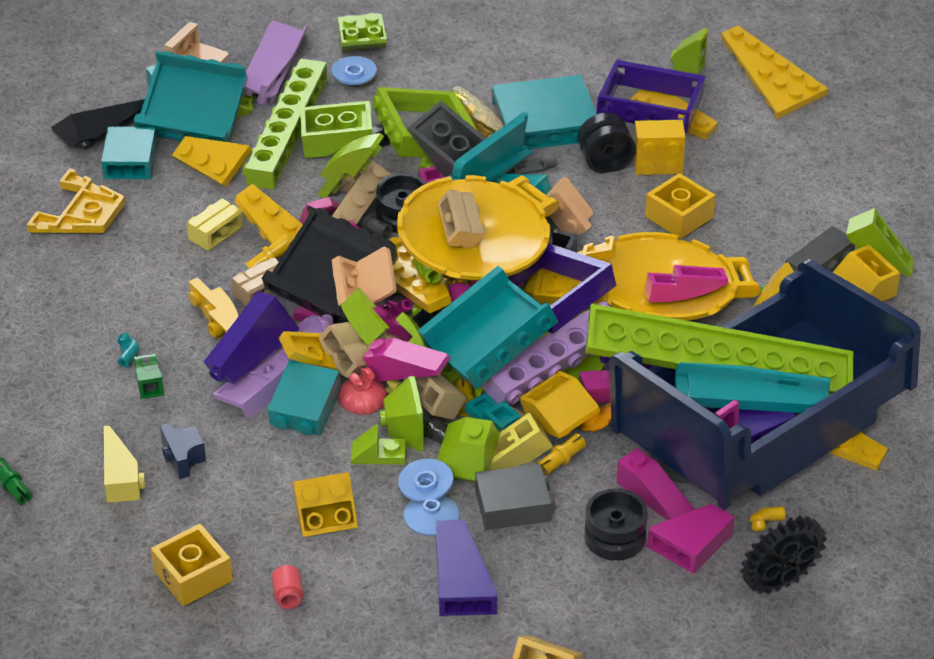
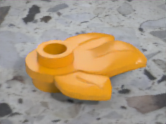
[580,402,611,432]

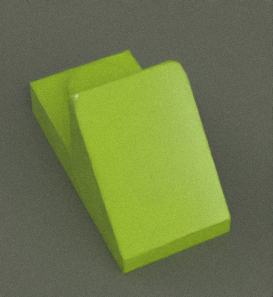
[351,424,406,464]

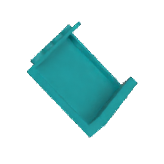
[134,51,248,142]
[492,75,596,149]
[418,266,558,389]

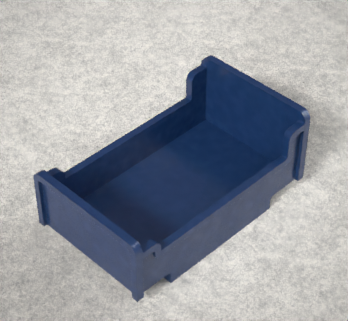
[609,259,921,510]

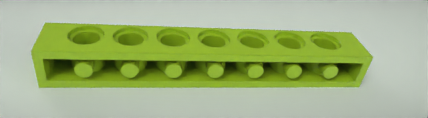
[243,59,327,190]

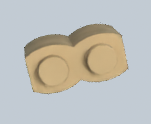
[319,322,369,378]

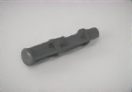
[505,156,557,174]

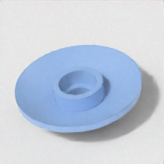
[331,56,377,85]
[398,459,453,502]
[404,496,459,536]

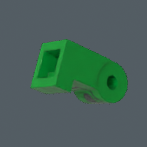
[134,353,164,399]

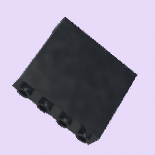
[262,205,398,324]

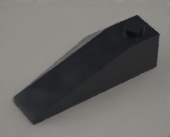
[51,99,145,149]

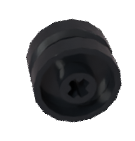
[577,112,636,174]
[376,173,427,233]
[584,488,648,561]

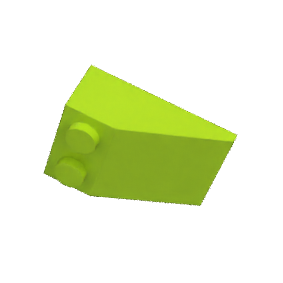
[300,101,373,158]

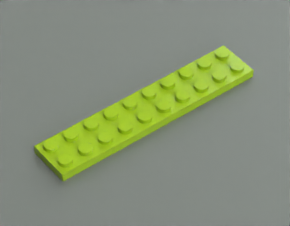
[585,303,853,395]

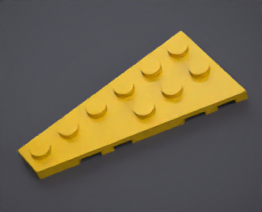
[721,25,829,119]
[389,237,452,314]

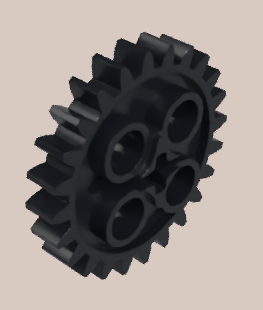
[740,515,827,594]

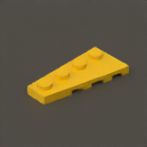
[629,89,718,140]
[235,184,303,258]
[829,432,888,471]

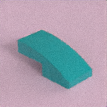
[464,393,521,431]

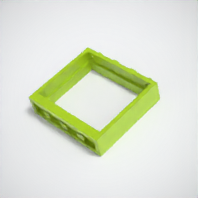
[372,87,478,158]

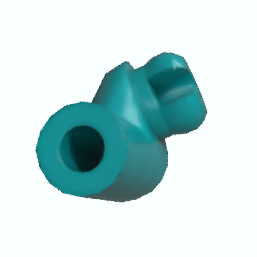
[117,332,139,368]

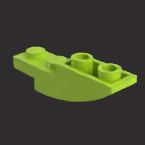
[318,133,384,198]

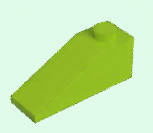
[846,208,914,276]

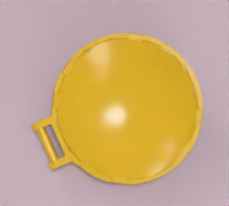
[397,175,559,280]
[601,232,761,321]

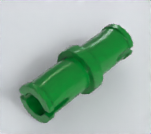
[0,457,33,505]

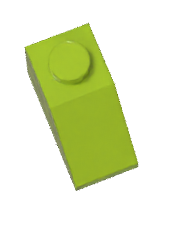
[670,28,708,75]

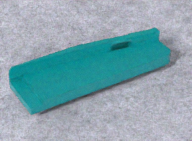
[447,112,532,182]
[675,362,830,413]

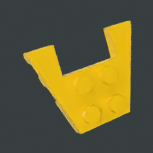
[27,168,125,233]
[533,236,617,307]

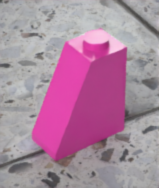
[647,504,734,574]

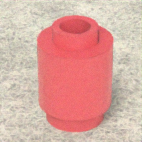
[272,565,303,609]

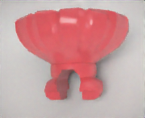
[338,367,388,415]

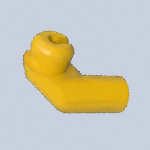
[749,506,785,532]

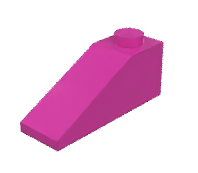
[363,338,450,382]
[617,448,695,520]

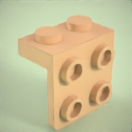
[164,22,228,63]
[546,177,593,235]
[332,247,396,306]

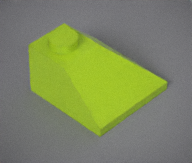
[379,376,424,451]
[437,417,500,482]

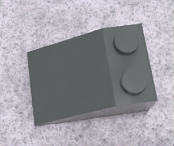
[408,101,486,178]

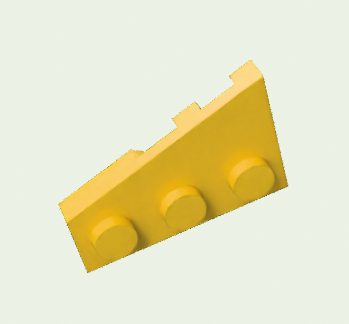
[172,136,253,187]
[279,331,360,376]

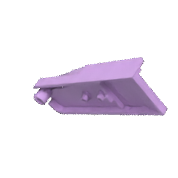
[243,20,308,106]
[213,314,333,419]

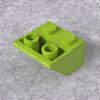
[337,13,387,51]

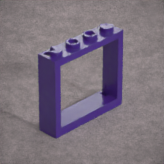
[596,60,705,134]
[508,243,617,333]

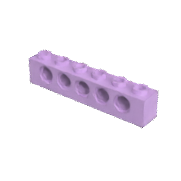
[481,301,610,405]

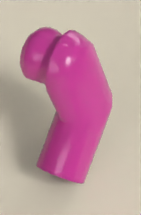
[380,298,413,316]

